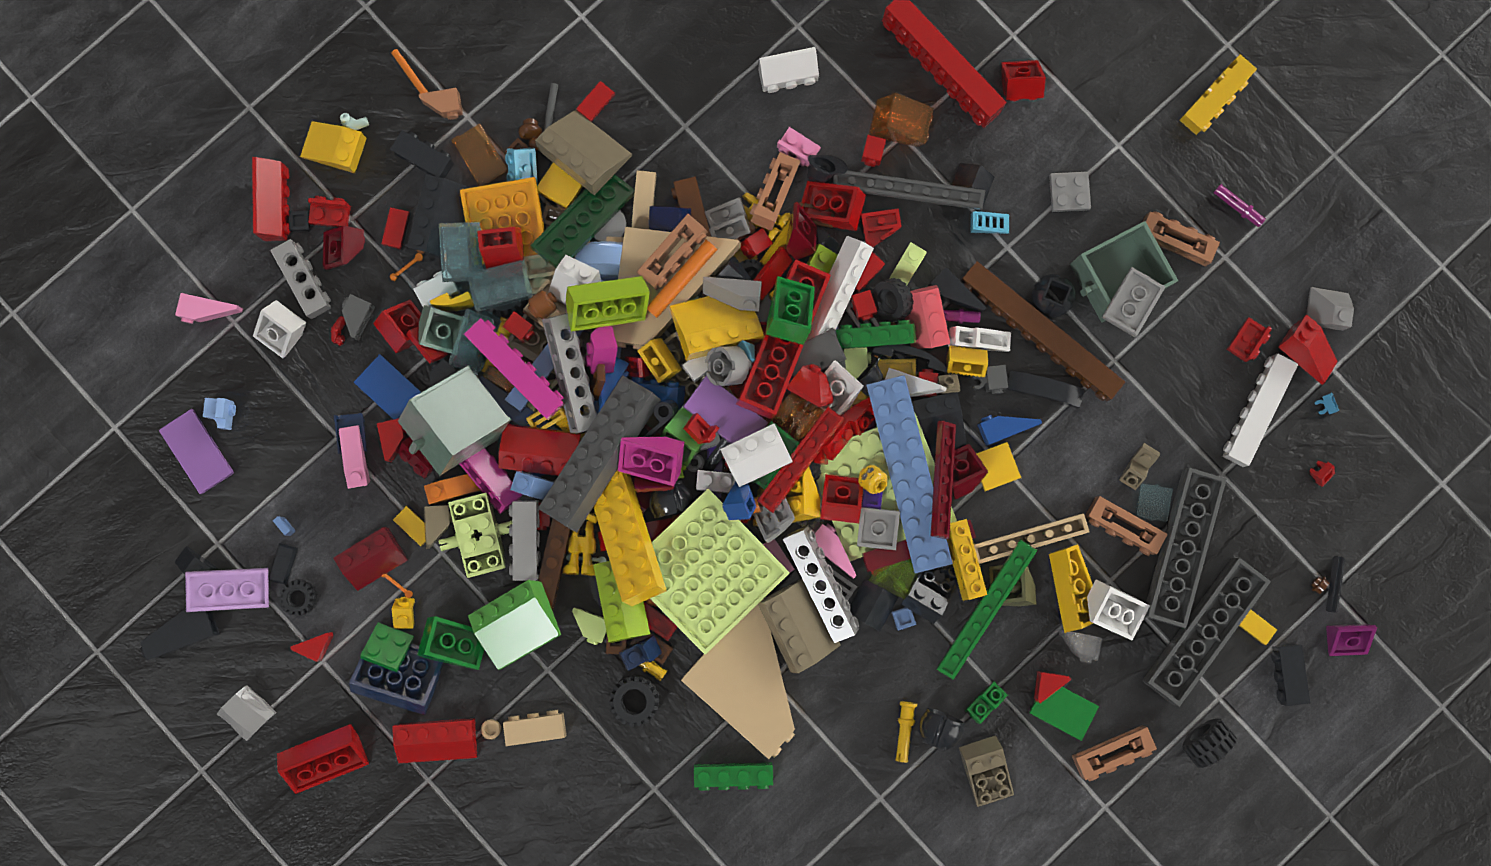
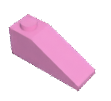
[175,293,243,324]
[339,425,370,489]
[815,523,856,578]

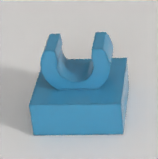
[1315,393,1339,414]

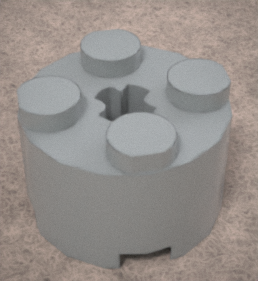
[705,346,752,386]

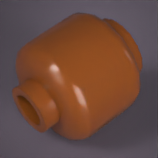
[527,290,557,319]

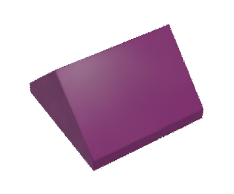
[1326,624,1377,656]

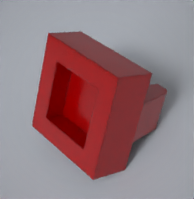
[1310,461,1335,487]

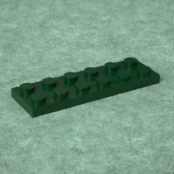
[530,174,635,268]

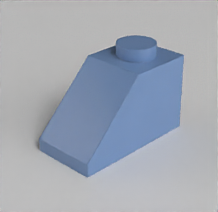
[510,471,554,500]

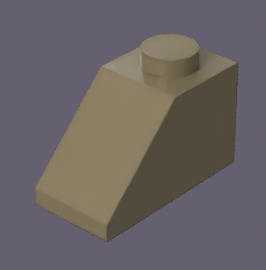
[424,505,453,549]

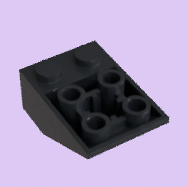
[901,564,958,624]

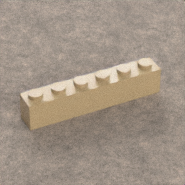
[974,514,1089,564]

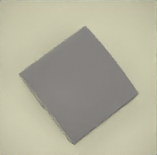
[705,198,751,240]
[753,498,795,543]

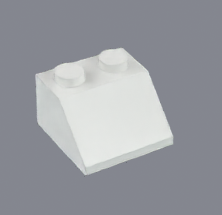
[548,255,601,305]
[253,300,306,358]

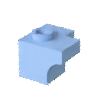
[203,398,236,430]

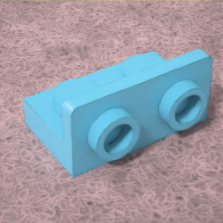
[505,148,538,186]

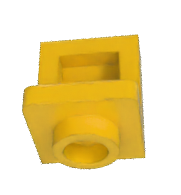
[392,597,415,629]

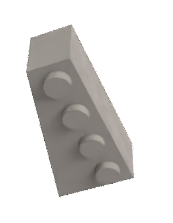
[509,500,541,581]

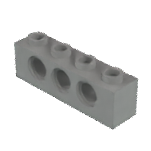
[270,239,331,319]

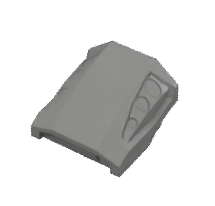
[217,686,277,741]

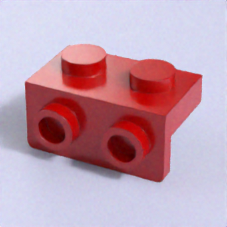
[1226,317,1272,362]

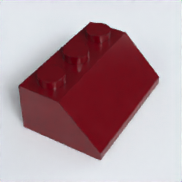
[333,527,408,591]

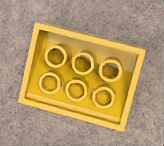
[669,296,764,361]

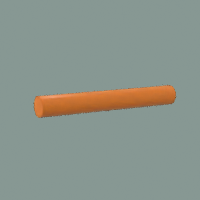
[391,49,428,94]

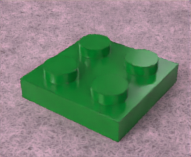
[360,622,414,672]

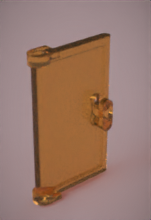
[451,124,507,187]

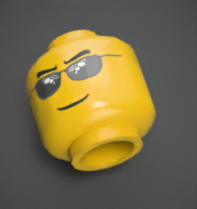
[858,465,887,494]

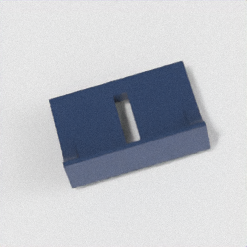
[334,413,367,455]

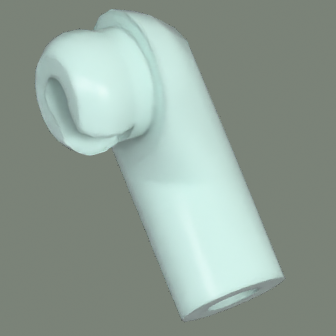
[340,113,369,130]

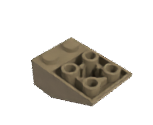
[959,735,1014,807]

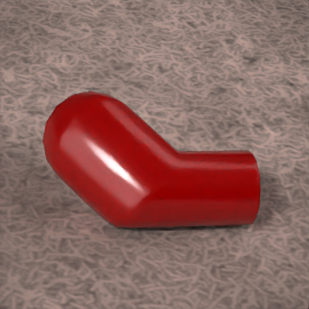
[331,316,346,346]

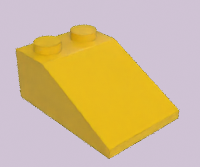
[300,121,367,173]

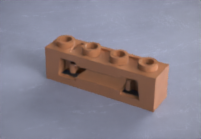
[750,152,800,231]
[1143,212,1220,266]
[637,214,708,290]
[1085,496,1168,556]
[1072,725,1157,781]

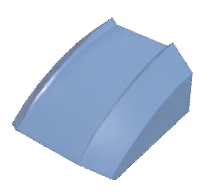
[575,241,623,281]

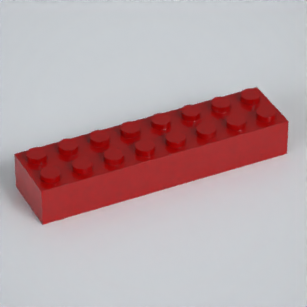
[882,0,1007,128]
[736,260,831,420]

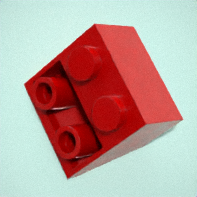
[477,227,525,270]

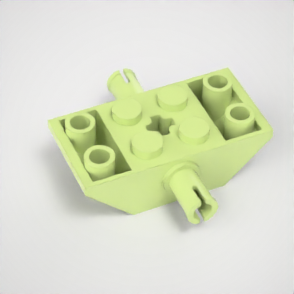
[439,493,512,578]

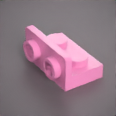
[777,127,821,167]

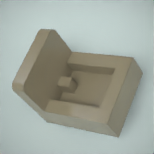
[938,374,960,395]

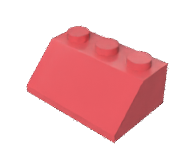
[905,285,950,349]

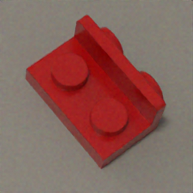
[308,196,351,227]

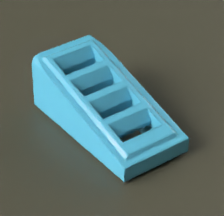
[971,211,1009,234]

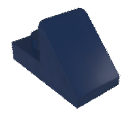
[619,635,662,670]

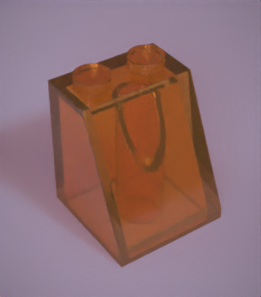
[869,93,934,147]

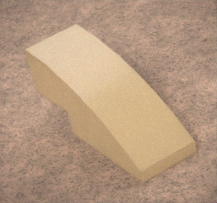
[632,170,657,230]

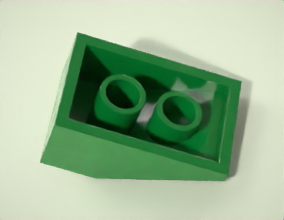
[766,276,815,345]
[417,616,484,670]

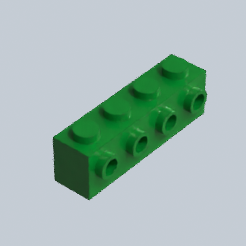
[836,320,917,349]
[694,762,773,791]

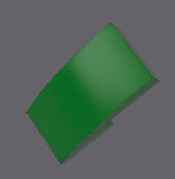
[965,682,1008,724]

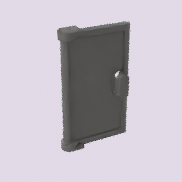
[792,327,846,378]

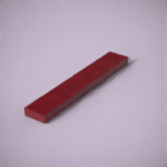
[931,421,956,539]
[862,520,976,572]

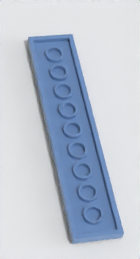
[867,375,953,573]

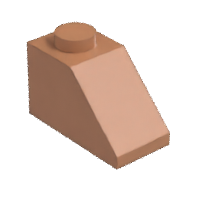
[419,88,463,119]

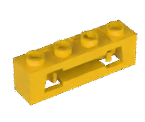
[947,519,987,601]

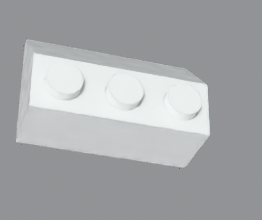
[759,47,819,93]
[720,424,793,487]
[1087,580,1150,640]

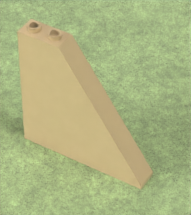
[612,227,741,350]
[681,604,795,759]

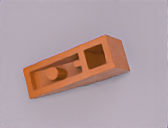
[424,474,481,505]

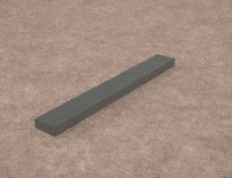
[832,170,985,210]

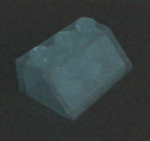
[439,222,484,282]
[468,260,534,311]
[448,309,496,375]

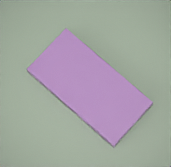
[185,568,269,612]

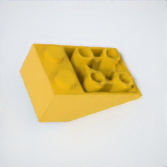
[785,467,820,523]

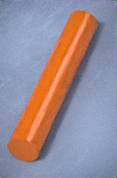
[647,239,718,318]

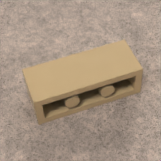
[503,710,567,746]

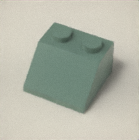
[419,305,467,355]

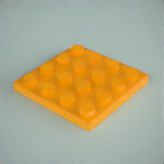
[460,177,545,266]

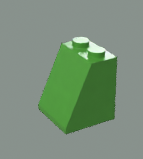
[660,405,705,467]

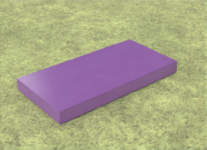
[683,375,768,444]
[159,409,234,494]

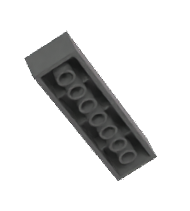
[538,375,661,533]
[1145,468,1227,628]
[1142,558,1271,707]

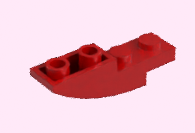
[822,397,875,460]

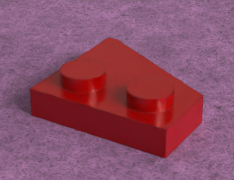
[861,208,902,247]

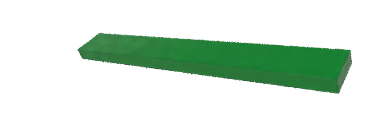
[937,539,1037,680]

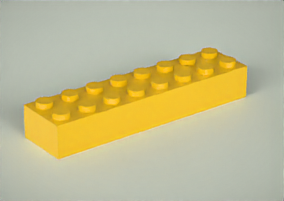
[594,469,667,607]

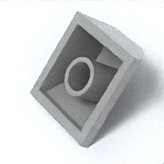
[1307,287,1354,331]

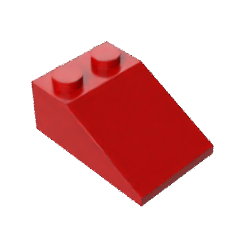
[801,181,866,231]
[1279,314,1337,385]

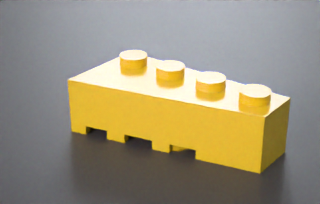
[1180,54,1257,135]
[1049,544,1093,633]

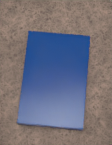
[354,355,421,419]

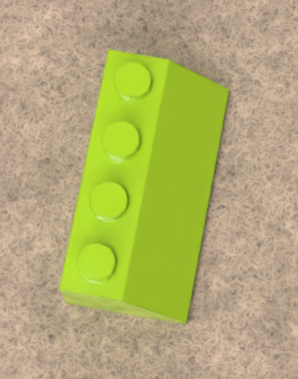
[566,276,650,332]
[593,561,650,643]

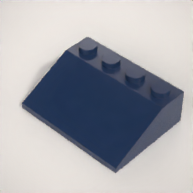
[349,633,444,715]

